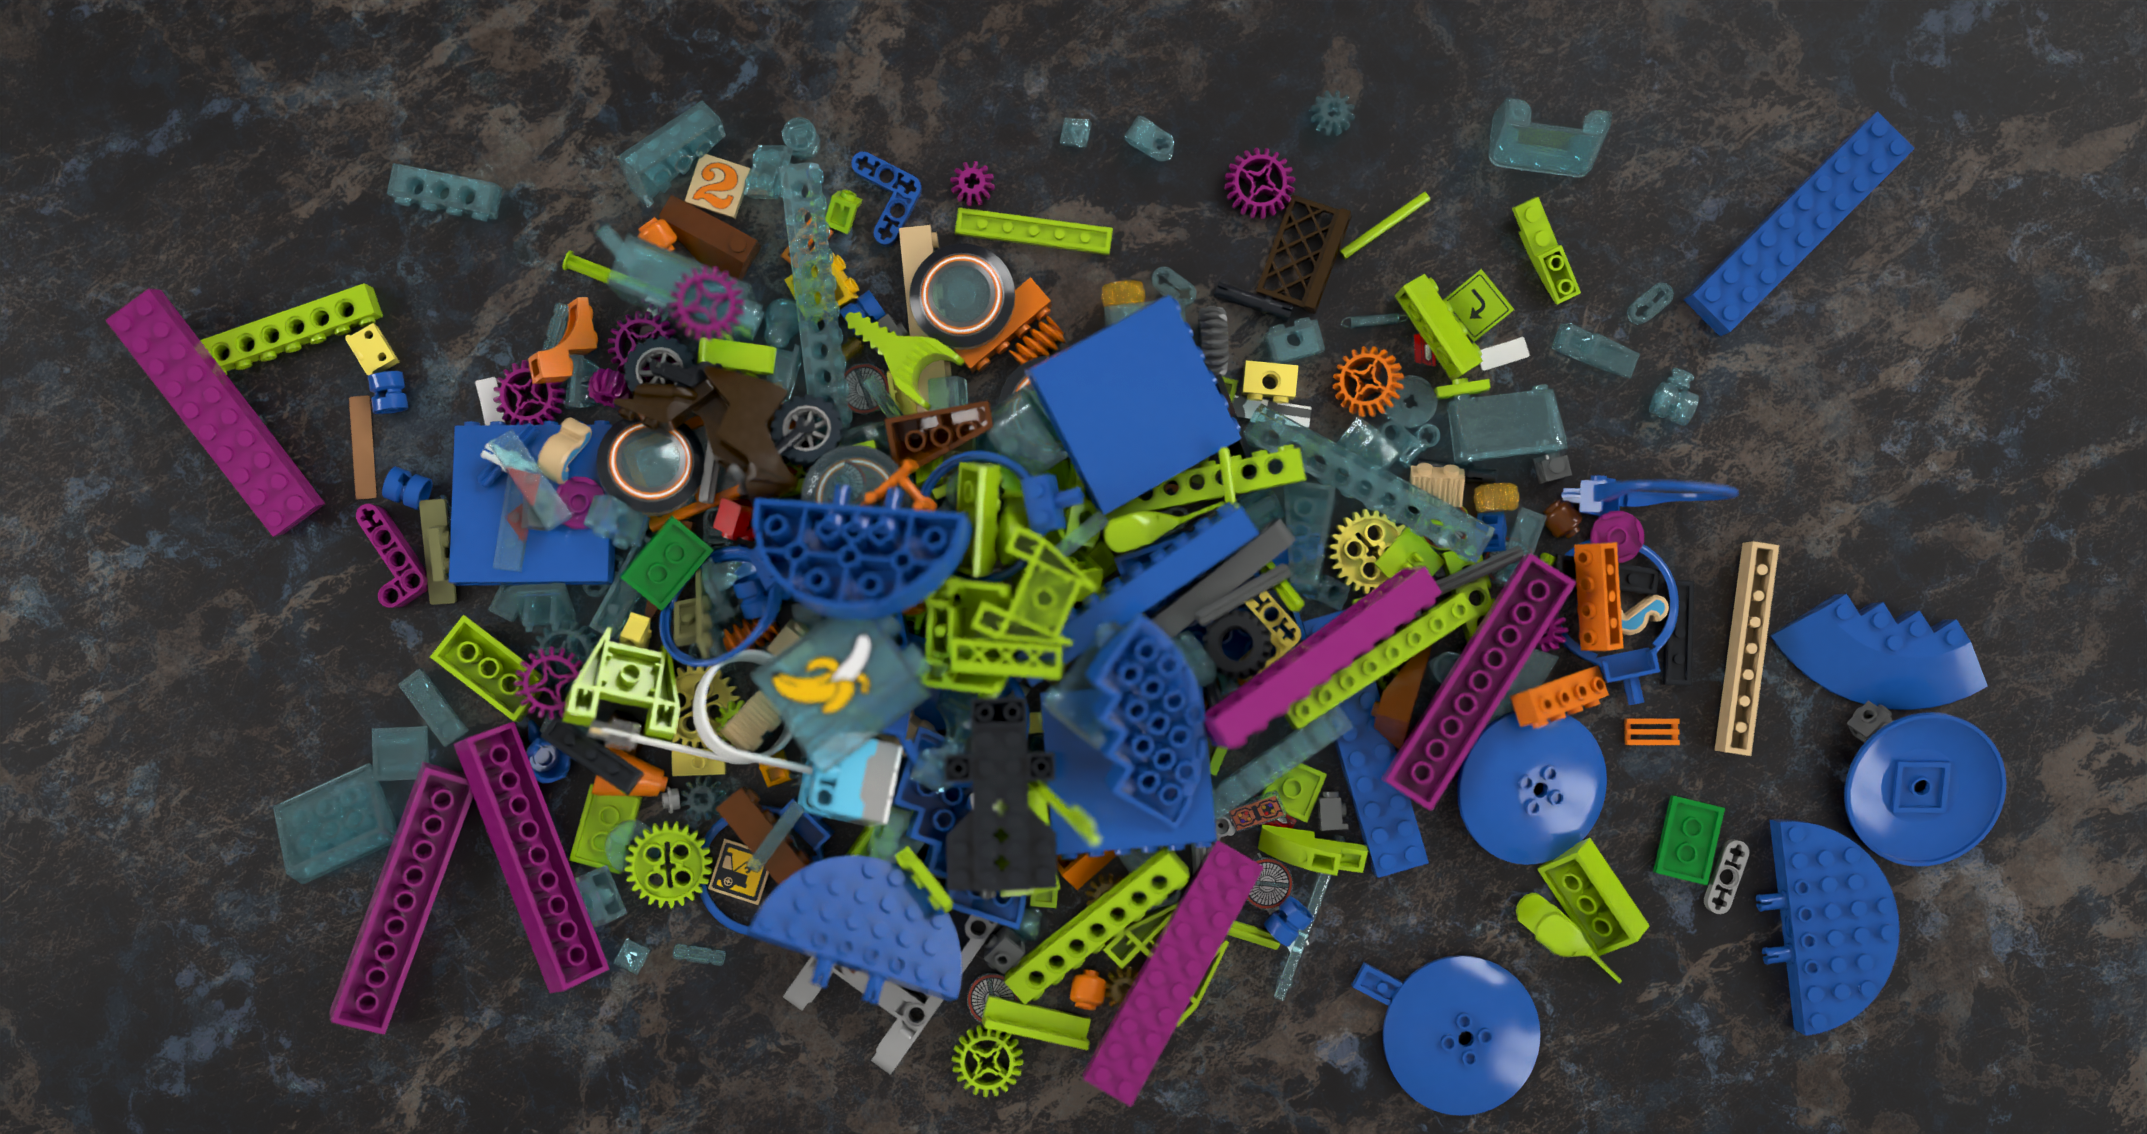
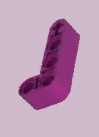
[356,504,428,608]

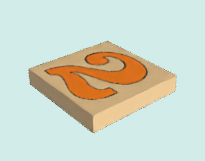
[685,152,752,219]

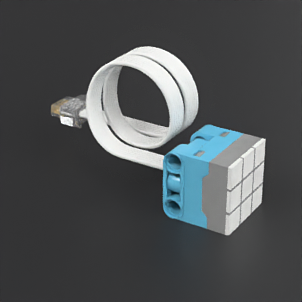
[587,649,903,827]

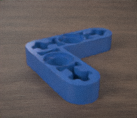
[851,152,922,247]

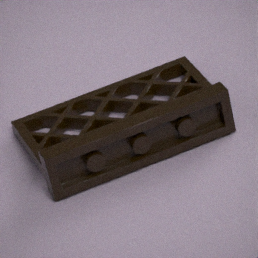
[1256,194,1352,314]

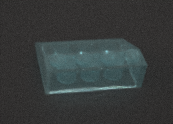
[273,763,397,884]

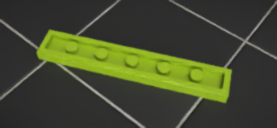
[955,207,1113,255]

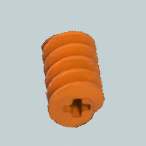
[1008,315,1066,365]
[723,616,781,653]

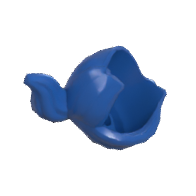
[526,720,571,783]

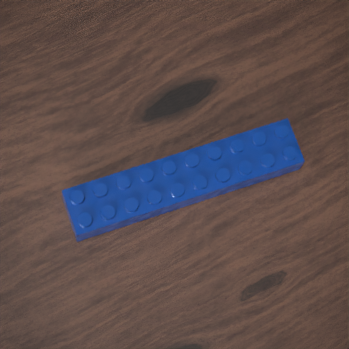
[1684,111,1915,337]
[1014,502,1259,686]
[1302,608,1429,878]

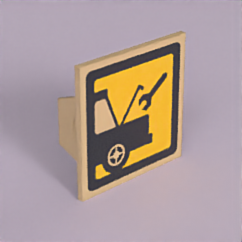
[708,839,769,905]

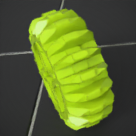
[952,1024,1023,1097]

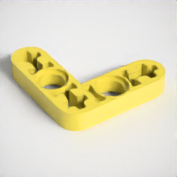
[1239,591,1301,681]

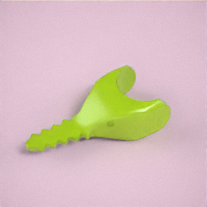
[845,312,965,411]
[995,447,1068,565]
[1102,501,1225,552]
[1516,893,1622,984]

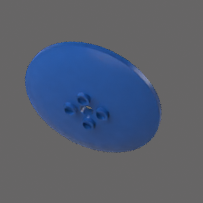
[1457,711,1607,865]
[1844,713,2006,866]
[1383,955,1540,1116]

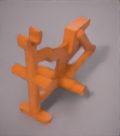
[858,459,938,512]

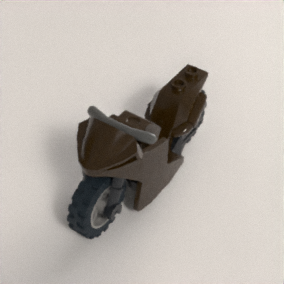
[613,336,844,507]

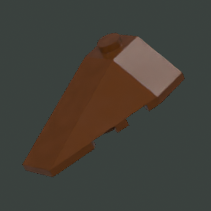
[658,195,762,290]
[885,400,994,467]
[1371,643,1433,749]

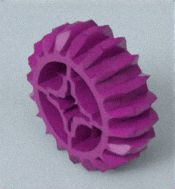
[1224,148,1295,219]
[669,266,745,341]
[608,311,680,382]
[493,360,566,425]
[514,647,582,719]

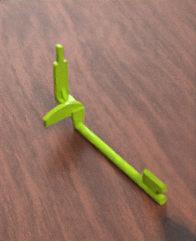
[978,693,1100,846]

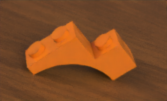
[528,297,598,384]

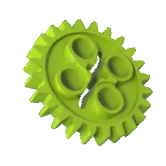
[625,821,713,908]

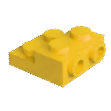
[784,252,859,325]

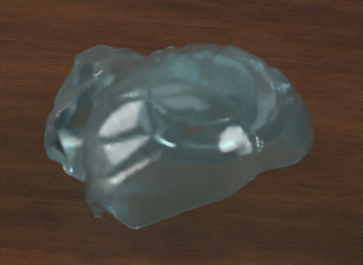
[764,298,805,348]

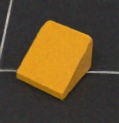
[759,749,793,787]

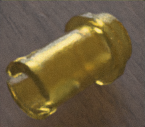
[830,335,865,367]

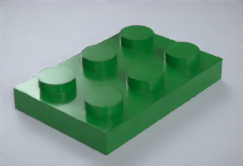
[619,515,714,611]
[1653,795,1725,885]

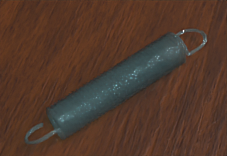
[1341,313,1409,328]

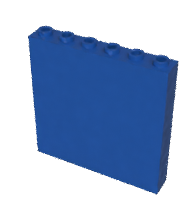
[1025,295,1242,515]
[449,420,616,586]
[1040,678,1217,859]

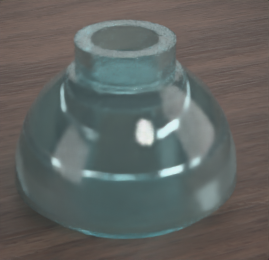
[1011,906,1043,941]

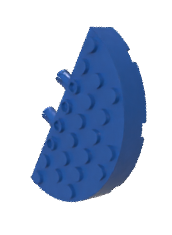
[753,484,973,620]
[1756,819,1900,1036]
[746,856,962,1004]

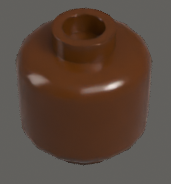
[1542,499,1582,539]

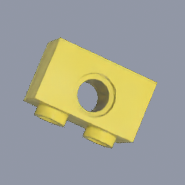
[1241,361,1298,404]

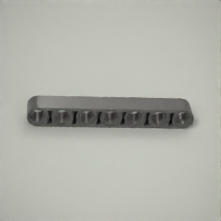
[1147,517,1296,639]

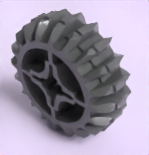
[1198,306,1228,376]

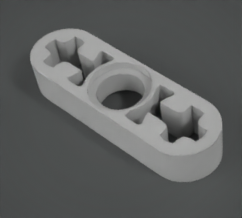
[1704,839,1749,914]

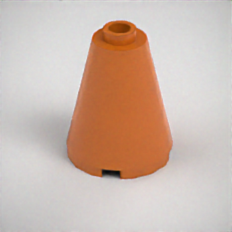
[591,743,668,796]

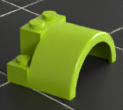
[920,576,1015,694]

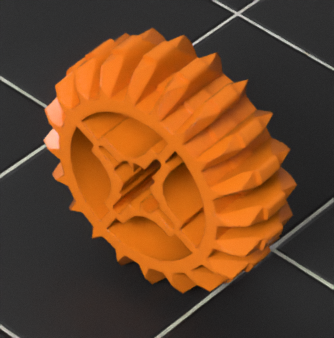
[1333,346,1404,417]

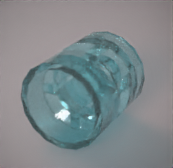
[782,117,821,160]
[1649,381,1699,426]
[1427,652,1460,685]

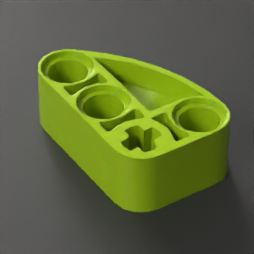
[697,338,777,375]

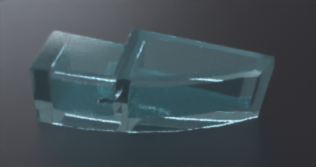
[1551,323,1640,378]

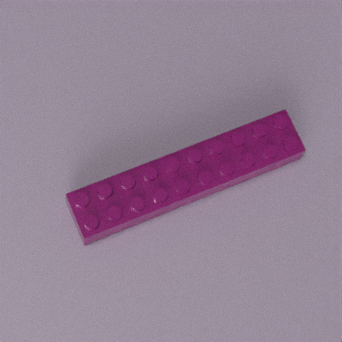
[106,289,325,537]
[1381,553,1576,810]
[1204,566,1442,749]
[454,721,609,993]
[329,761,473,1035]
[1082,840,1264,1106]

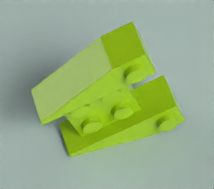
[971,525,1097,645]
[562,627,680,742]
[1103,898,1229,1027]

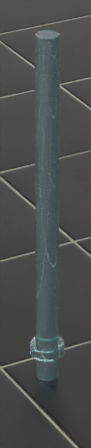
[1274,834,1346,1001]

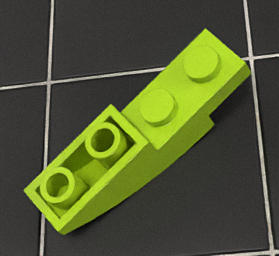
[1512,197,1581,304]
[1258,825,1368,876]

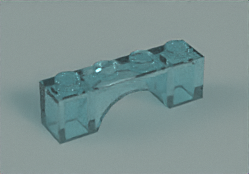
[911,688,980,792]

